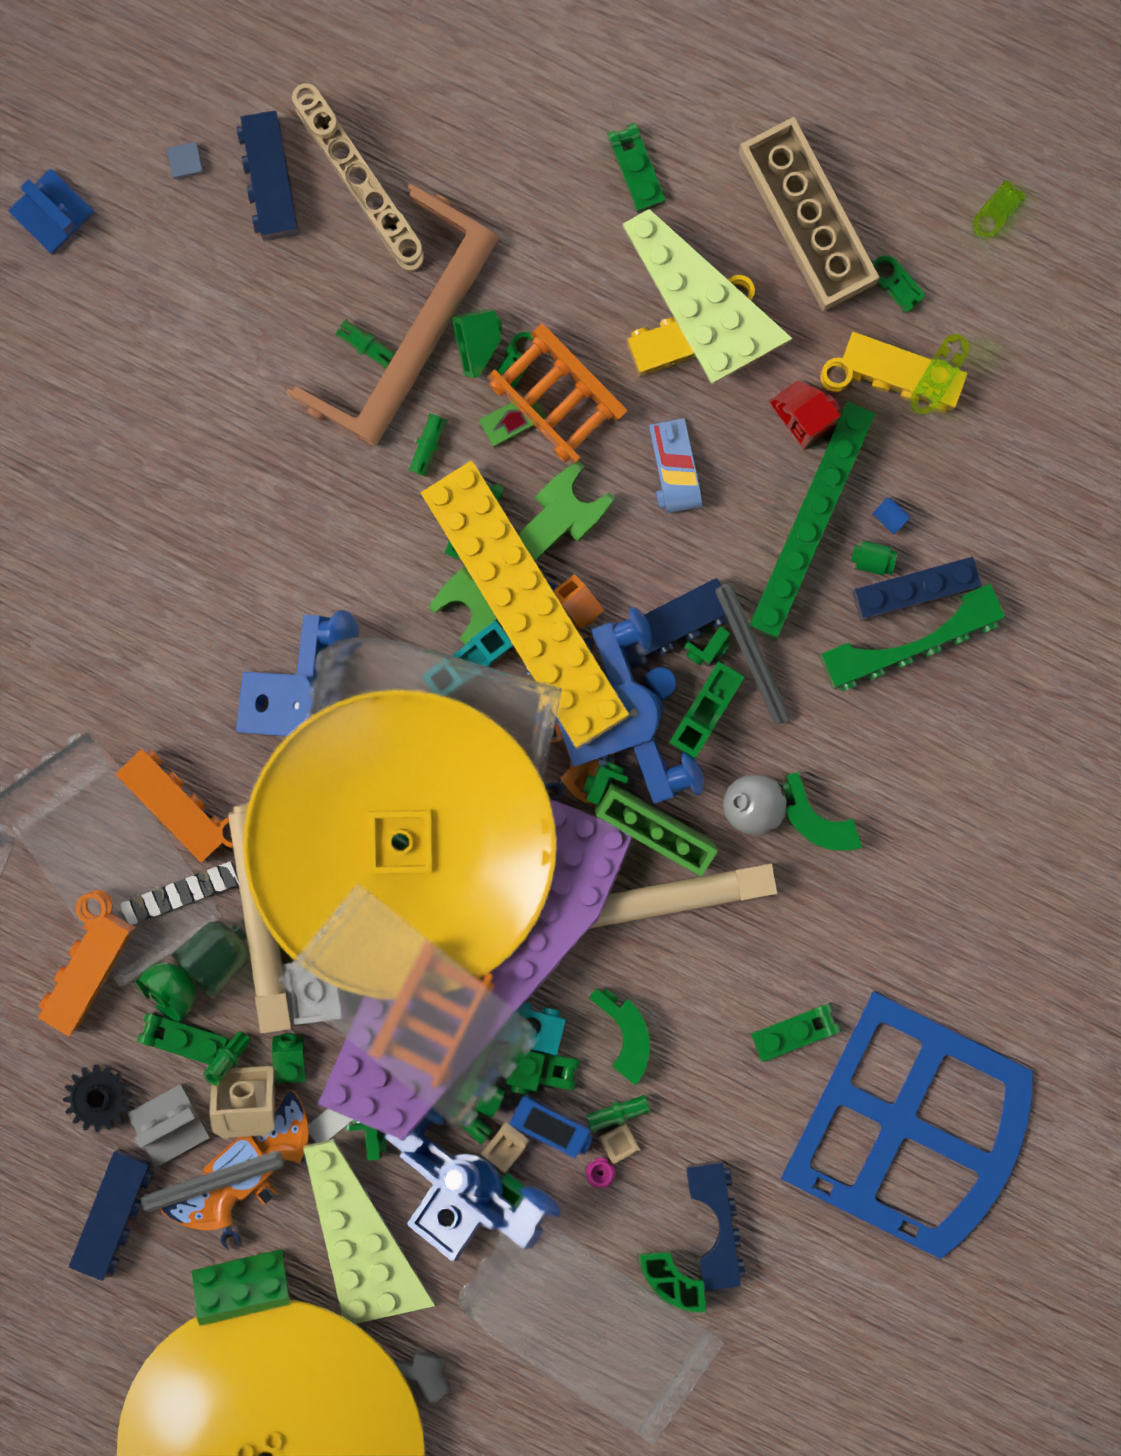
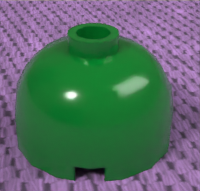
[135,962,197,1022]

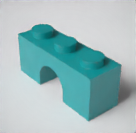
[422,620,515,697]

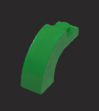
[669,661,745,759]
[782,772,863,851]
[588,988,650,1086]

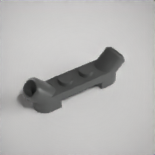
[391,1351,450,1403]

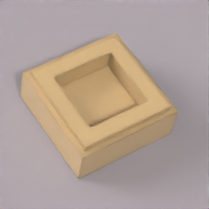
[598,1122,640,1165]

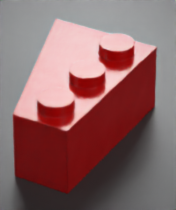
[768,380,840,450]

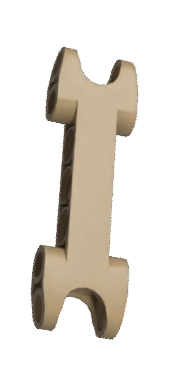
[292,83,424,272]

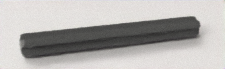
[716,583,790,724]
[141,1151,284,1212]

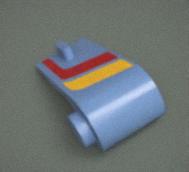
[649,418,702,514]

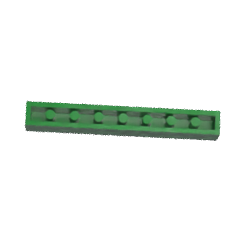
[749,401,876,640]

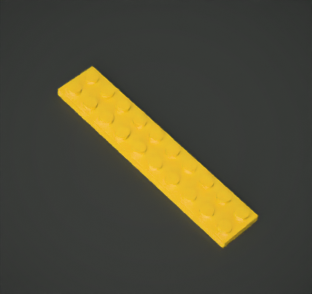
[420,460,630,749]

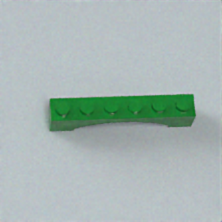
[819,583,1005,692]

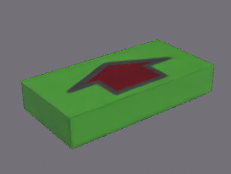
[479,395,546,448]

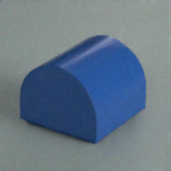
[872,497,910,535]
[644,667,676,701]

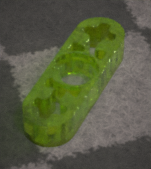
[909,334,969,416]

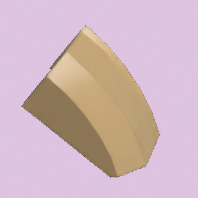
[210,1066,275,1140]

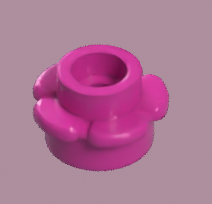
[585,1158,616,1188]

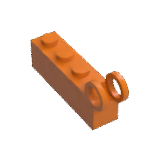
[115,749,233,863]
[38,890,136,1037]

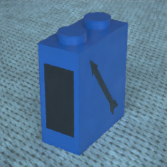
[509,1094,593,1159]

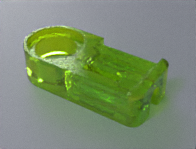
[971,181,1025,240]

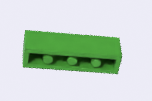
[594,781,718,877]

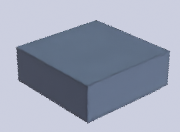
[166,142,203,180]

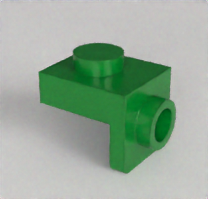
[683,627,731,666]
[582,762,629,805]
[272,1033,306,1084]
[506,1047,545,1095]
[346,1119,387,1161]

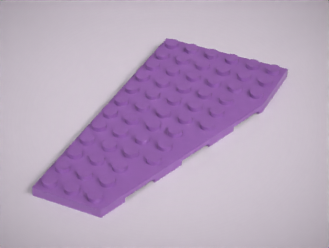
[318,799,633,1141]

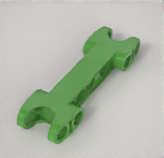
[429,461,616,645]

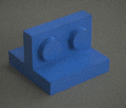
[8,168,95,255]

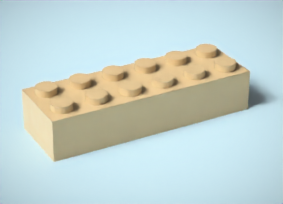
[738,117,880,312]

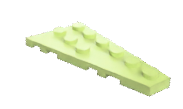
[622,209,793,385]
[303,1139,435,1324]

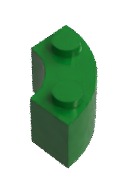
[637,1251,706,1313]

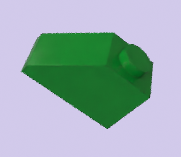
[452,309,502,378]

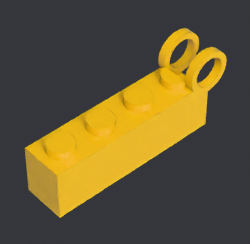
[627,275,755,377]
[820,332,968,413]

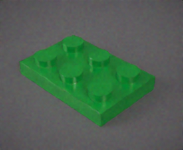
[192,1249,290,1326]

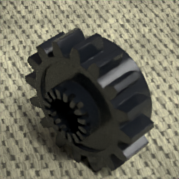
[63,1064,132,1132]

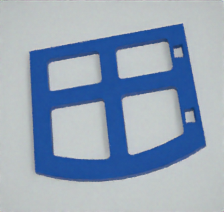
[780,992,1033,1259]

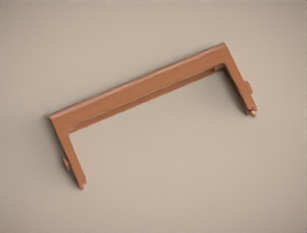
[285,184,499,447]

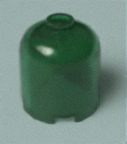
[171,921,250,999]

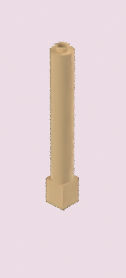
[228,803,292,1033]
[589,863,778,929]

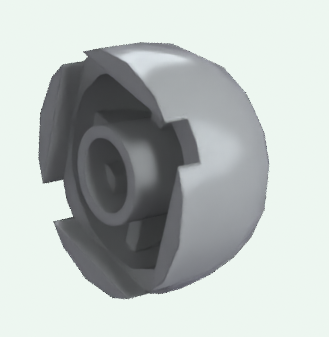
[723,774,786,836]

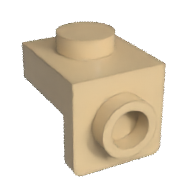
[480,1122,529,1176]

